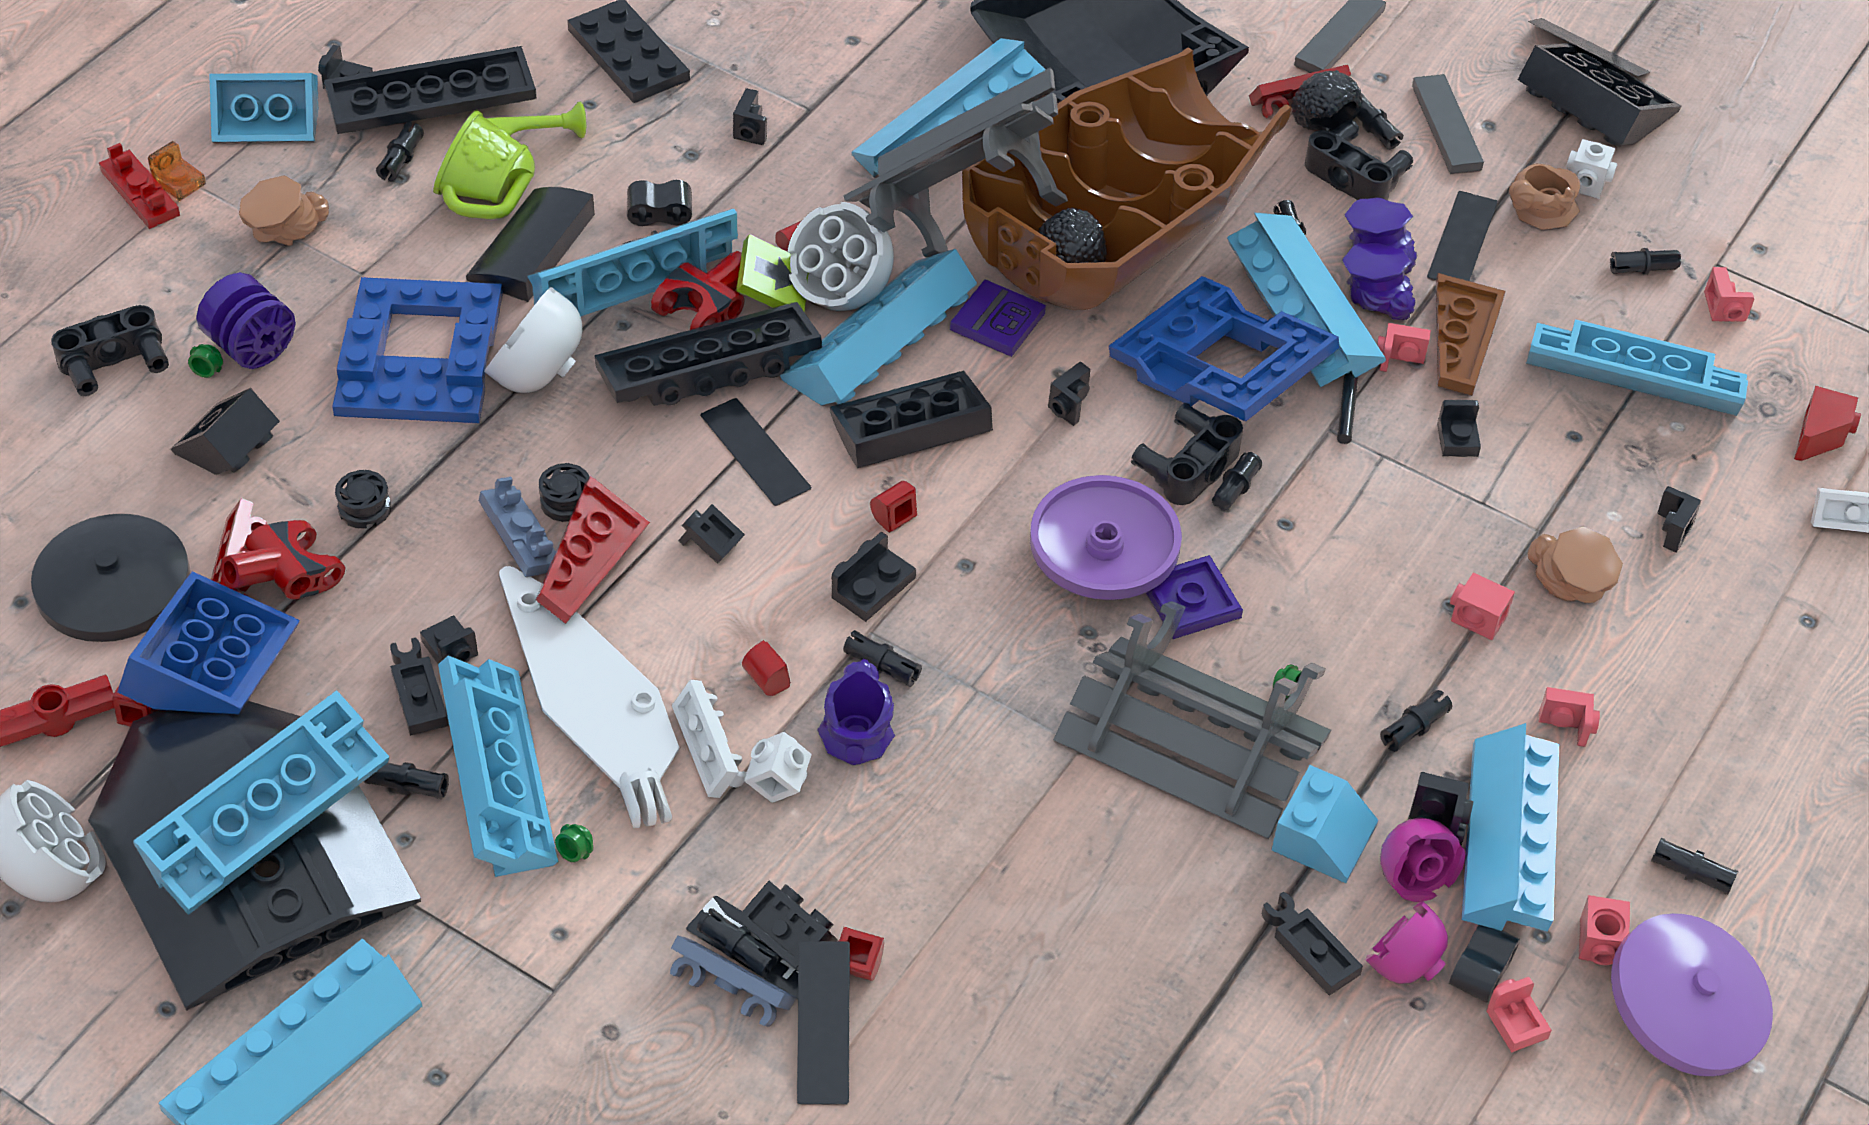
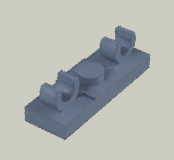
[478,477,556,577]
[670,935,796,1027]

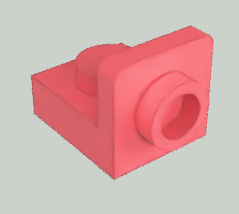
[1704,267,1755,322]
[1377,323,1431,372]
[1539,687,1600,747]

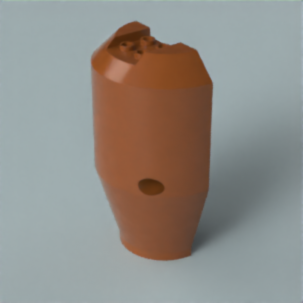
[962,48,1292,311]

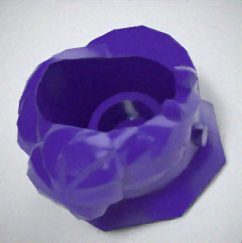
[1344,198,1417,274]
[1342,243,1416,320]
[817,659,895,765]

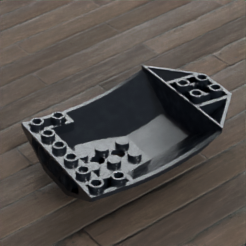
[88,701,421,1011]

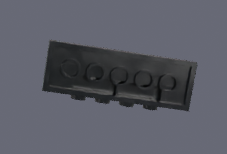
[324,46,537,135]
[594,302,822,406]

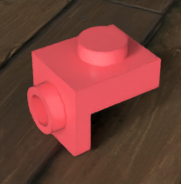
[1486,977,1552,1053]

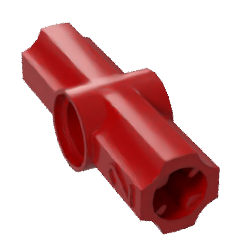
[0,674,114,747]

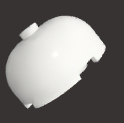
[788,202,894,311]
[484,287,582,393]
[0,780,106,902]

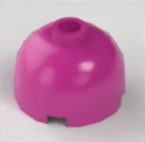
[1380,818,1466,902]
[1365,901,1448,984]

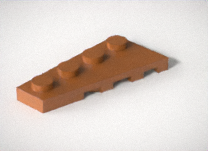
[1436,273,1506,396]

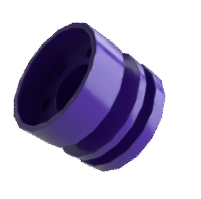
[196,272,296,369]

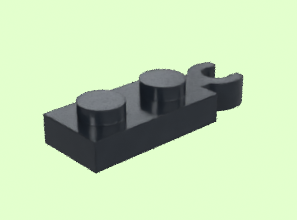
[390,637,449,736]
[1261,892,1363,996]

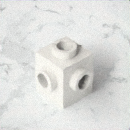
[1566,139,1617,199]
[744,732,812,803]

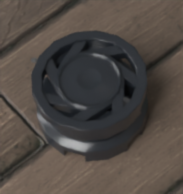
[539,463,590,522]
[335,470,391,529]

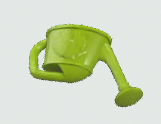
[433,101,587,219]

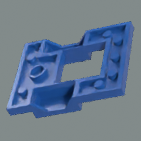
[1109,276,1339,422]
[332,277,503,423]

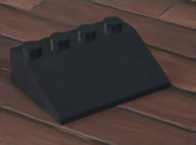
[1517,43,1682,147]

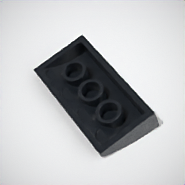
[466,187,595,302]
[830,370,993,468]

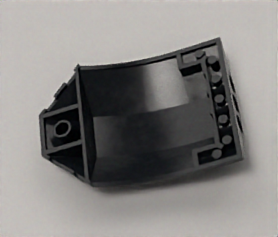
[970,0,1249,103]

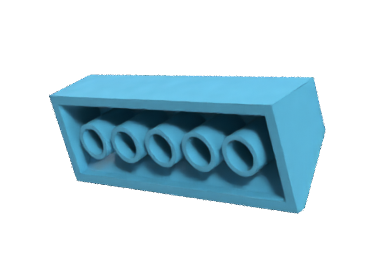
[780,249,977,405]

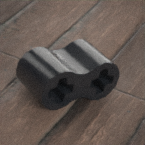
[627,180,692,226]
[1449,925,1521,1003]

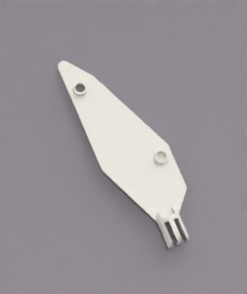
[499,566,679,828]

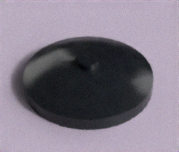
[31,514,191,642]

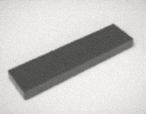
[1294,0,1386,73]
[1412,74,1484,174]

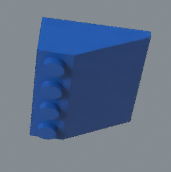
[117,571,300,714]

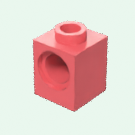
[1450,572,1515,640]
[1579,895,1630,965]

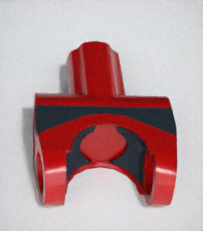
[651,251,745,330]
[221,520,346,599]

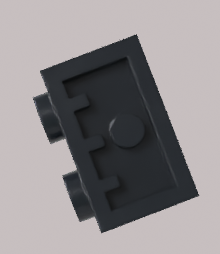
[831,532,916,622]
[1408,772,1474,846]
[736,880,838,972]

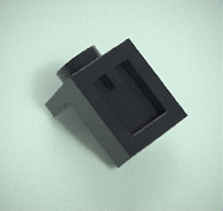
[318,45,373,89]
[733,88,767,145]
[1048,361,1091,426]
[1437,400,1481,457]
[1657,486,1701,553]
[678,504,745,564]
[420,615,478,664]

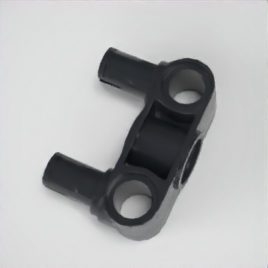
[1305,119,1413,200]
[51,305,169,396]
[1131,403,1243,505]

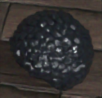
[1291,70,1363,131]
[1038,208,1108,263]

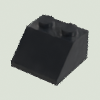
[171,388,280,475]

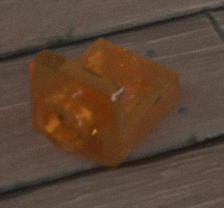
[148,141,206,201]

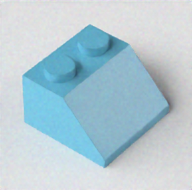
[1272,765,1378,883]

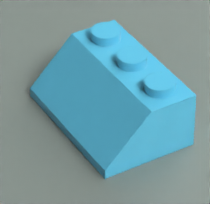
[209,73,319,142]

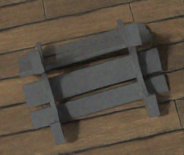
[843,68,1068,258]
[1053,601,1331,839]

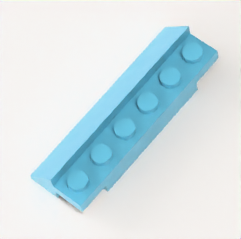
[852,38,1046,177]
[527,209,738,317]
[1227,212,1386,388]
[1526,319,1748,416]
[438,656,558,877]
[134,690,389,915]
[1461,723,1559,932]
[159,938,422,1125]

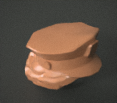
[1509,163,1580,230]
[239,175,329,246]
[1528,526,1623,603]

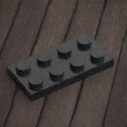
[567,0,690,103]

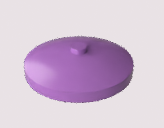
[1030,475,1182,600]
[1611,913,1773,1076]

